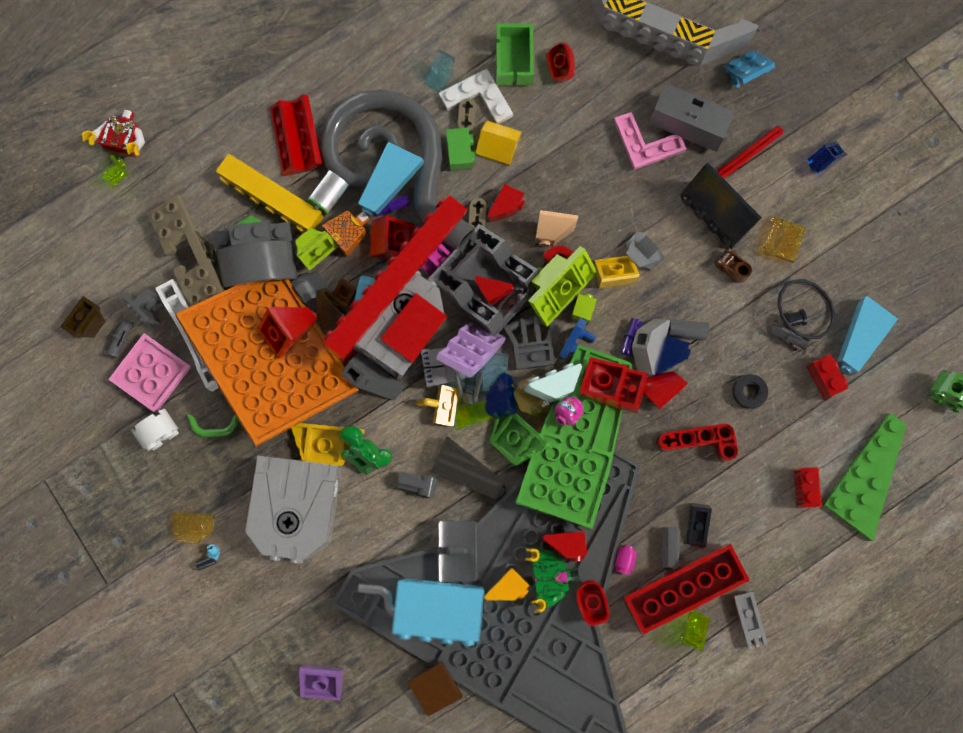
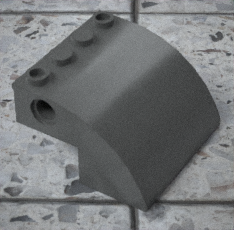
[429,224,539,337]

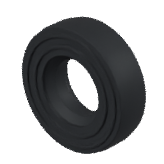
[733,374,768,409]

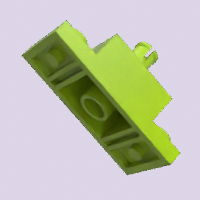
[528,246,598,327]

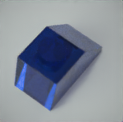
[807,141,847,174]
[655,336,691,376]
[485,372,517,418]

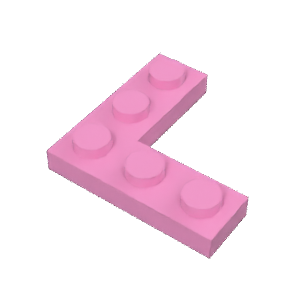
[614,112,686,170]

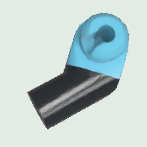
[195,544,220,571]

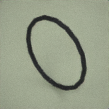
[777,279,835,340]

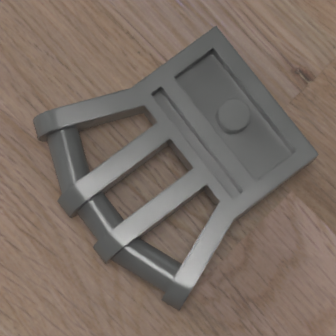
[503,315,556,370]

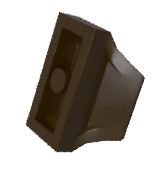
[60,296,106,338]

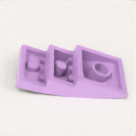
[436,321,507,378]

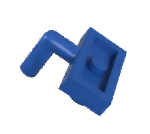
[559,318,597,359]

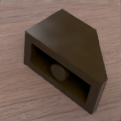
[316,288,350,332]

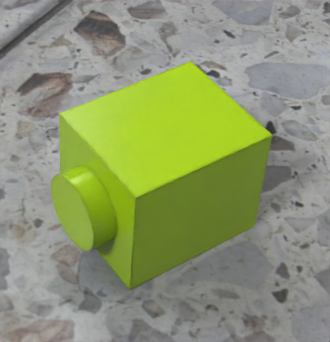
[571,293,597,325]

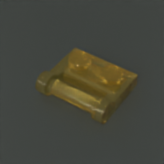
[761,217,806,263]

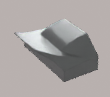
[624,231,664,271]
[291,271,329,312]

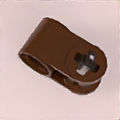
[714,248,752,283]

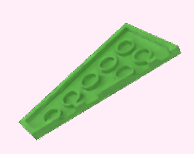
[823,413,907,541]

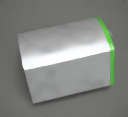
[307,170,348,216]

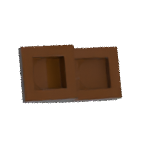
[333,278,357,309]

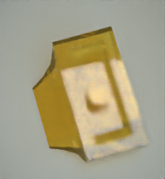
[513,375,551,418]
[172,512,215,544]

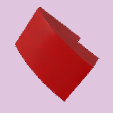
[579,357,648,414]

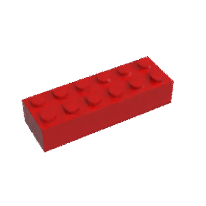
[622,544,750,635]

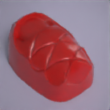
[546,42,575,82]
[576,580,610,626]

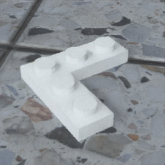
[439,69,513,124]

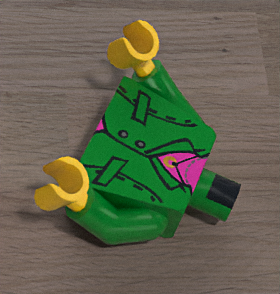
[526,549,579,613]

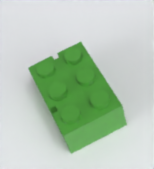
[496,24,534,85]

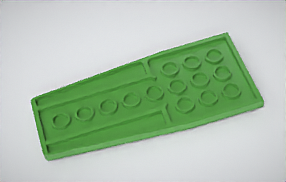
[515,345,632,530]

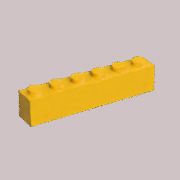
[216,153,324,233]

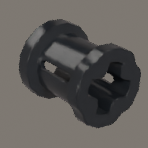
[783,309,807,329]

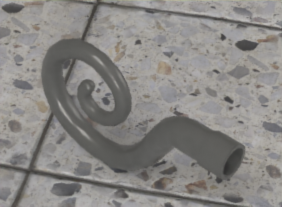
[321,89,474,250]

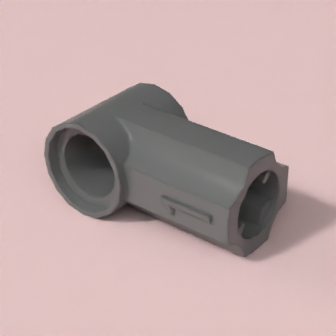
[397,472,438,498]

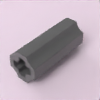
[668,319,709,340]
[661,527,679,568]

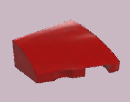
[643,371,688,410]

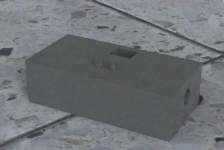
[649,83,735,152]

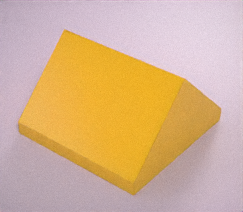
[475,121,522,166]
[594,256,639,289]

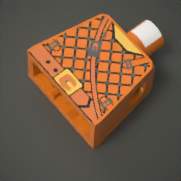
[322,211,370,257]

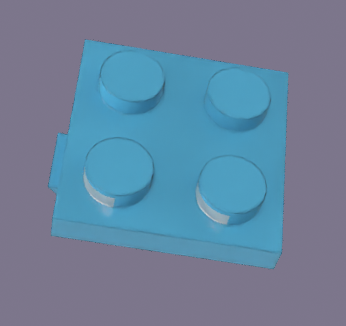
[723,50,775,88]

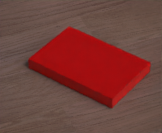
[380,293,447,363]

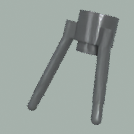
[453,369,484,405]

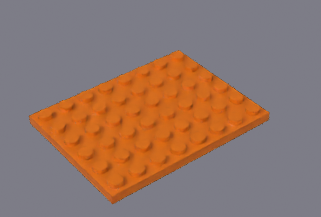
[176,280,359,447]

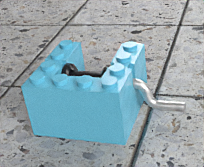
[358,578,484,646]

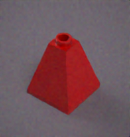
[257,307,317,359]

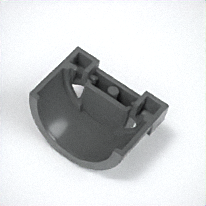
[212,221,298,290]

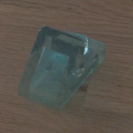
[426,50,455,92]

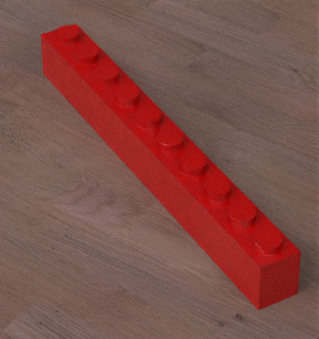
[323,195,468,361]

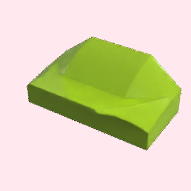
[295,228,338,271]

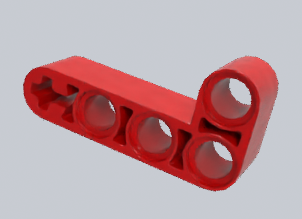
[656,424,738,462]

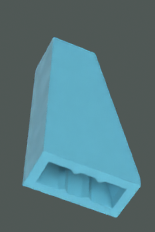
[358,142,424,215]
[837,296,898,375]

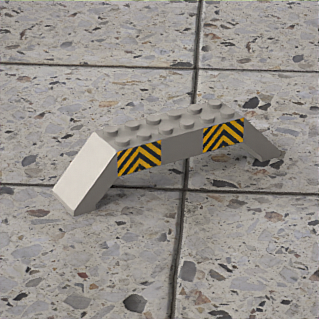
[590,0,759,66]

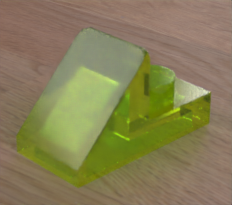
[455,399,496,429]
[679,610,710,652]

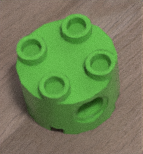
[930,370,963,413]

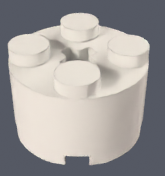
[131,409,179,452]

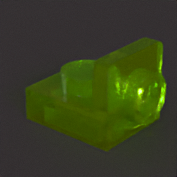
[101,155,129,188]

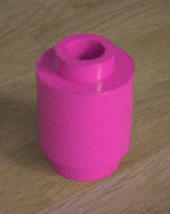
[614,545,638,575]

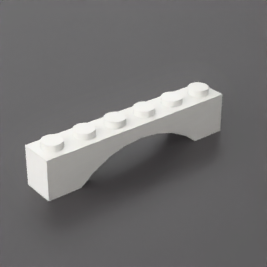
[156,279,219,391]

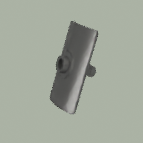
[437,521,477,581]

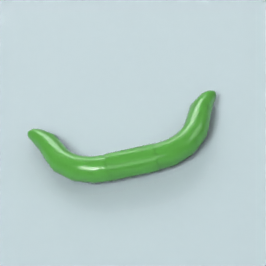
[187,414,239,437]

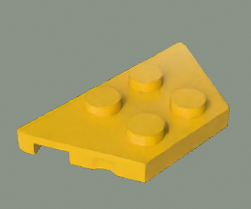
[291,423,365,467]

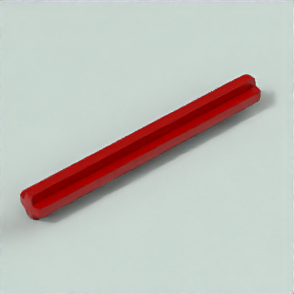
[717,126,784,178]

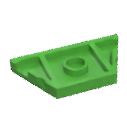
[490,402,551,466]

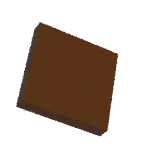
[407,661,463,717]

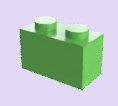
[446,127,476,171]

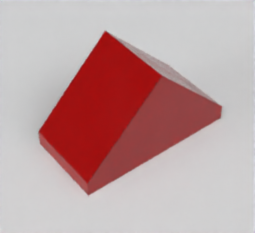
[475,275,514,305]

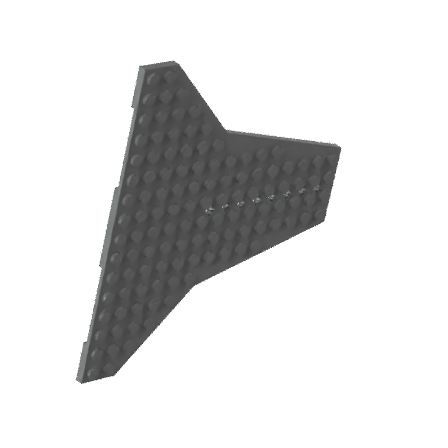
[331,450,640,733]

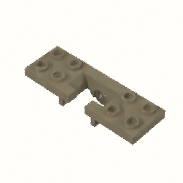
[147,194,224,307]

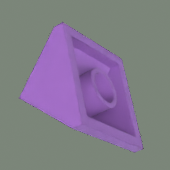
[299,665,344,701]

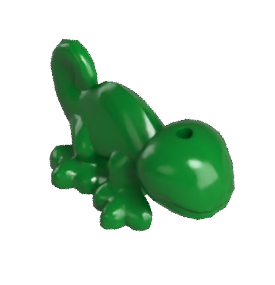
[339,426,392,475]

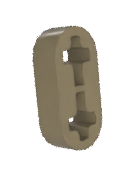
[458,98,476,134]
[468,198,487,229]

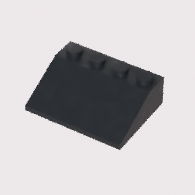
[680,162,762,249]

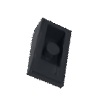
[686,503,712,547]

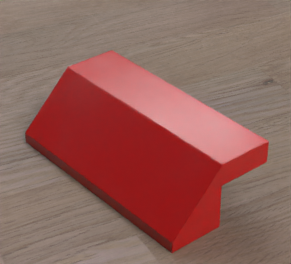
[269,94,322,176]

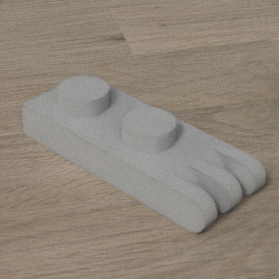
[732,591,768,650]

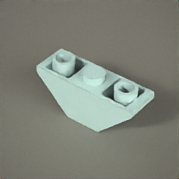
[524,363,582,403]

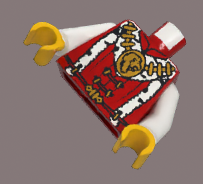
[82,110,145,157]

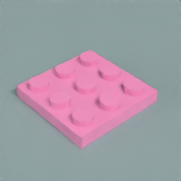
[108,333,191,413]

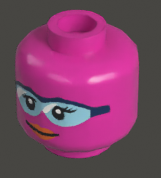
[554,397,583,426]

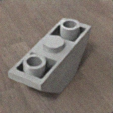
[632,319,671,375]

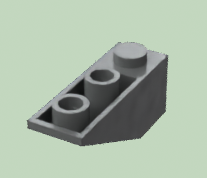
[340,352,405,401]

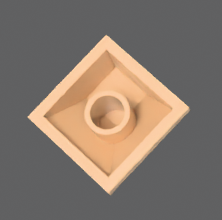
[535,210,578,247]

